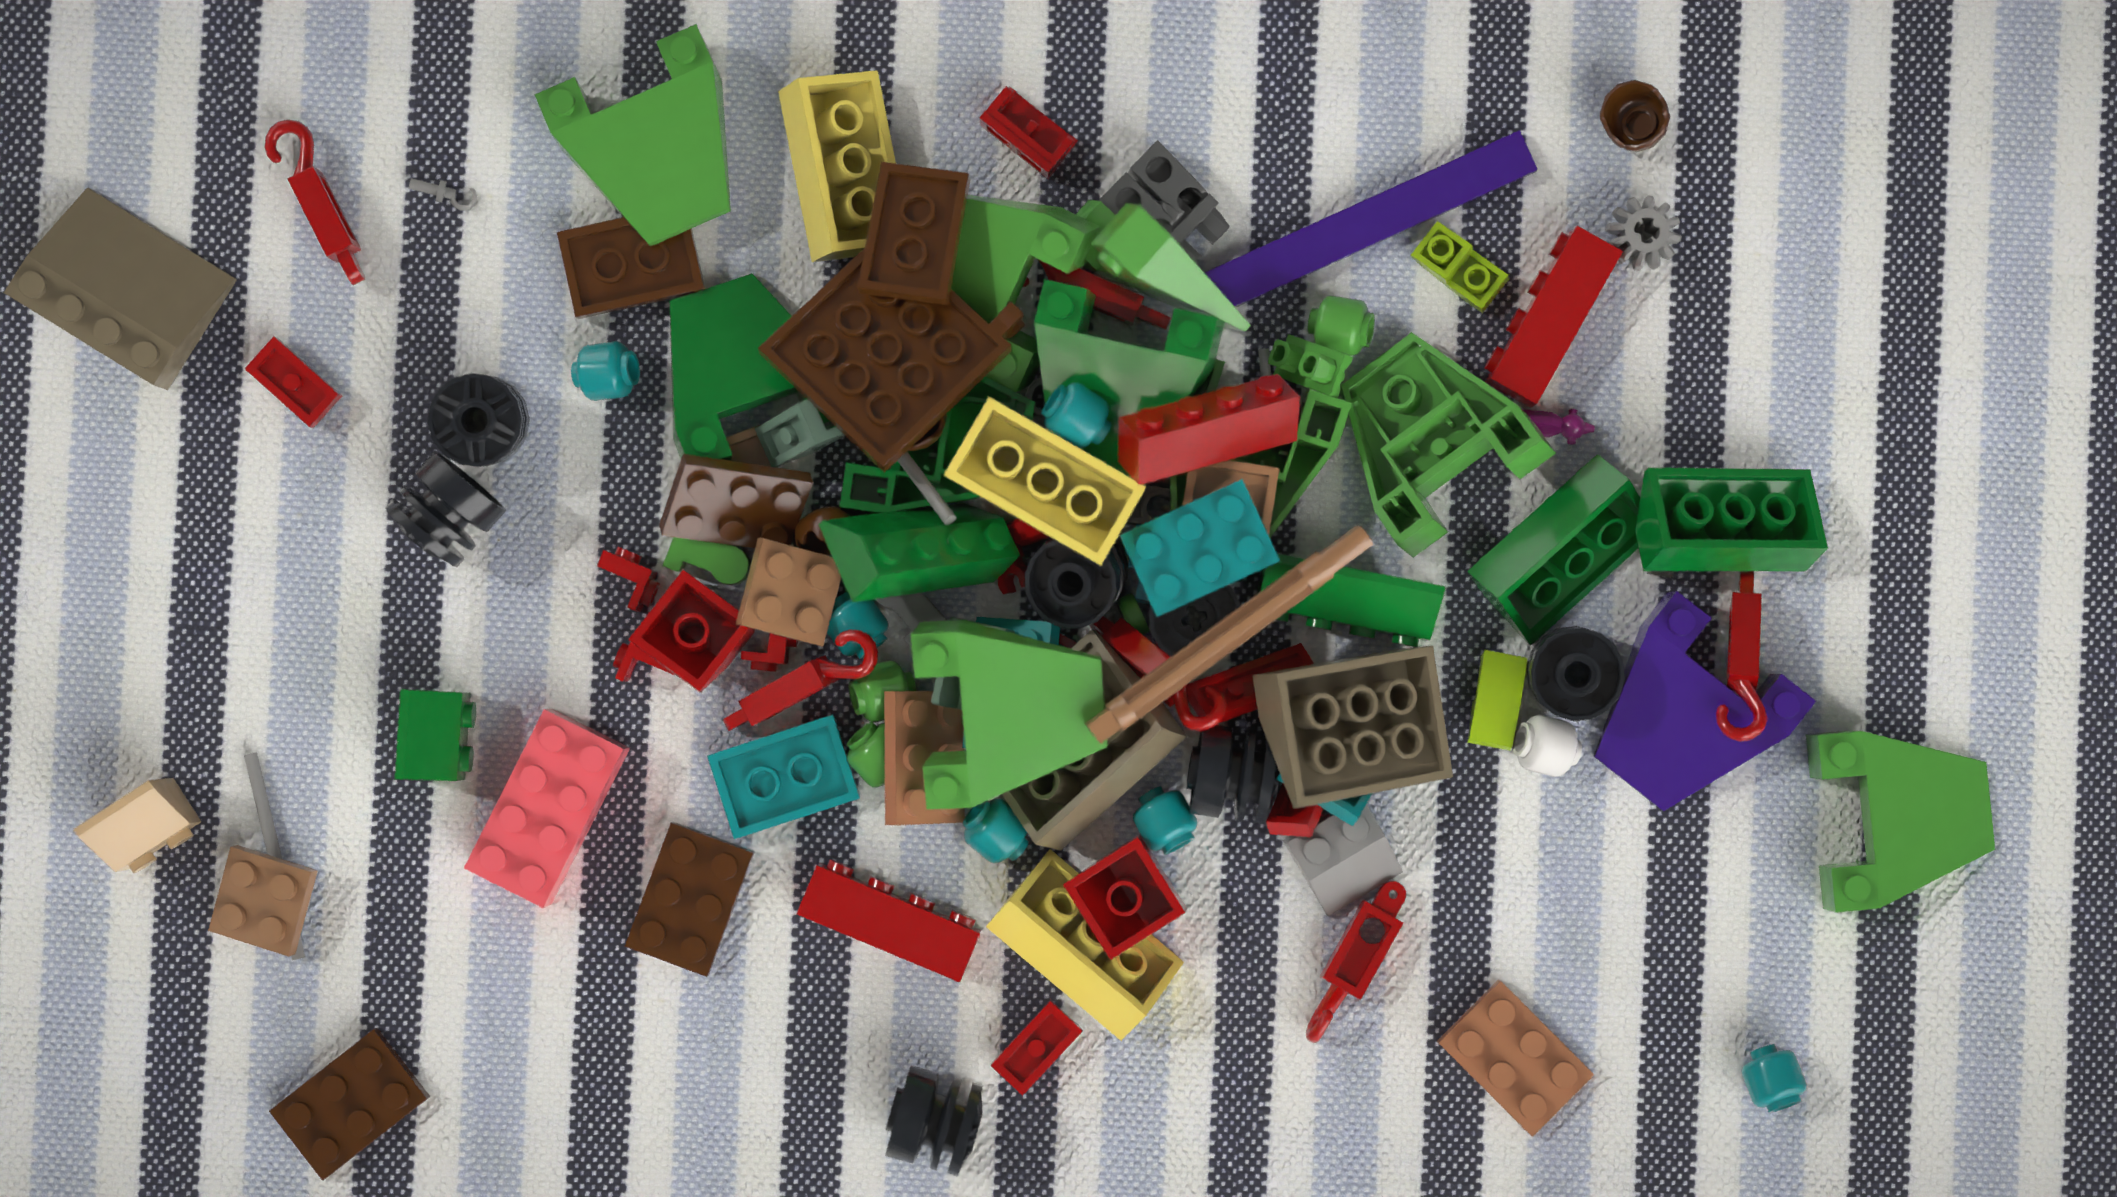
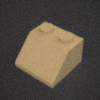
[73,778,202,874]

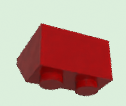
[629,570,755,693]
[1063,834,1187,960]

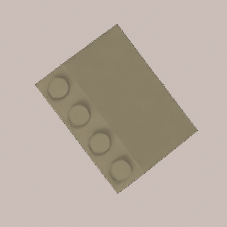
[4,187,237,390]
[1002,629,1187,850]
[1252,646,1453,808]

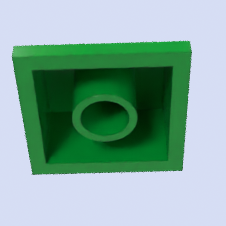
[395,689,476,781]

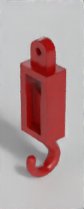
[264,119,365,285]
[1023,259,1171,330]
[1716,571,1767,742]
[1089,616,1227,731]
[723,629,878,731]
[1306,881,1406,1043]

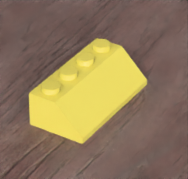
[778,71,896,262]
[944,397,1146,566]
[986,849,1184,1041]

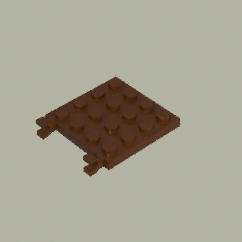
[758,248,1025,473]

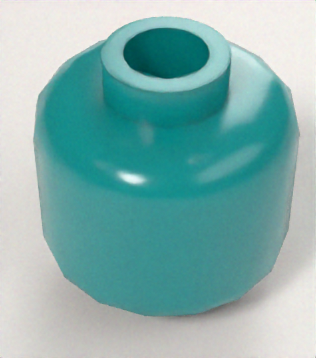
[571,341,640,401]
[1042,383,1111,449]
[827,592,889,659]
[1133,786,1198,855]
[962,798,1029,864]
[1741,1044,1807,1113]

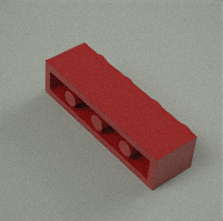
[1484,225,1623,408]
[1118,374,1300,485]
[796,859,981,983]

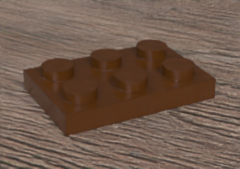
[858,162,971,305]
[557,217,705,319]
[659,454,813,548]
[625,822,755,977]
[269,1028,430,1181]

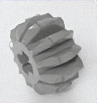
[1605,196,1682,271]

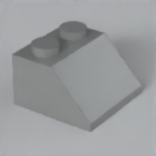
[1282,804,1403,916]

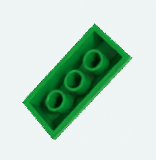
[1467,454,1640,646]
[1635,468,1828,572]
[819,503,1020,602]
[1256,554,1446,647]

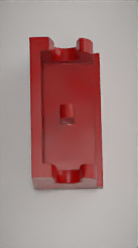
[979,86,1078,179]

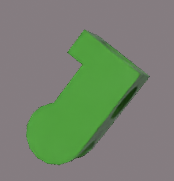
[662,537,751,585]

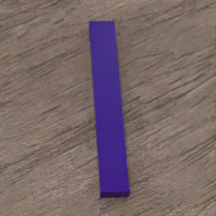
[1204,130,1538,308]

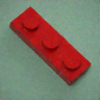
[1187,643,1314,723]

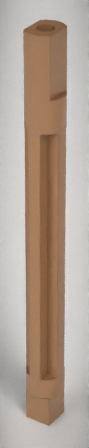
[1085,526,1374,744]

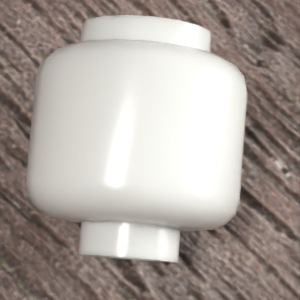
[1513,715,1582,777]

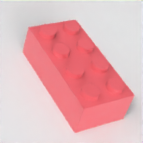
[464,709,630,908]

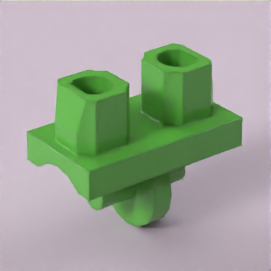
[1268,334,1353,398]

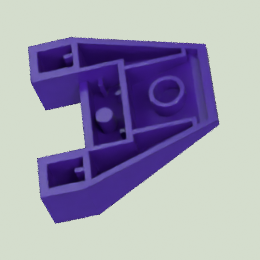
[1593,591,1816,811]

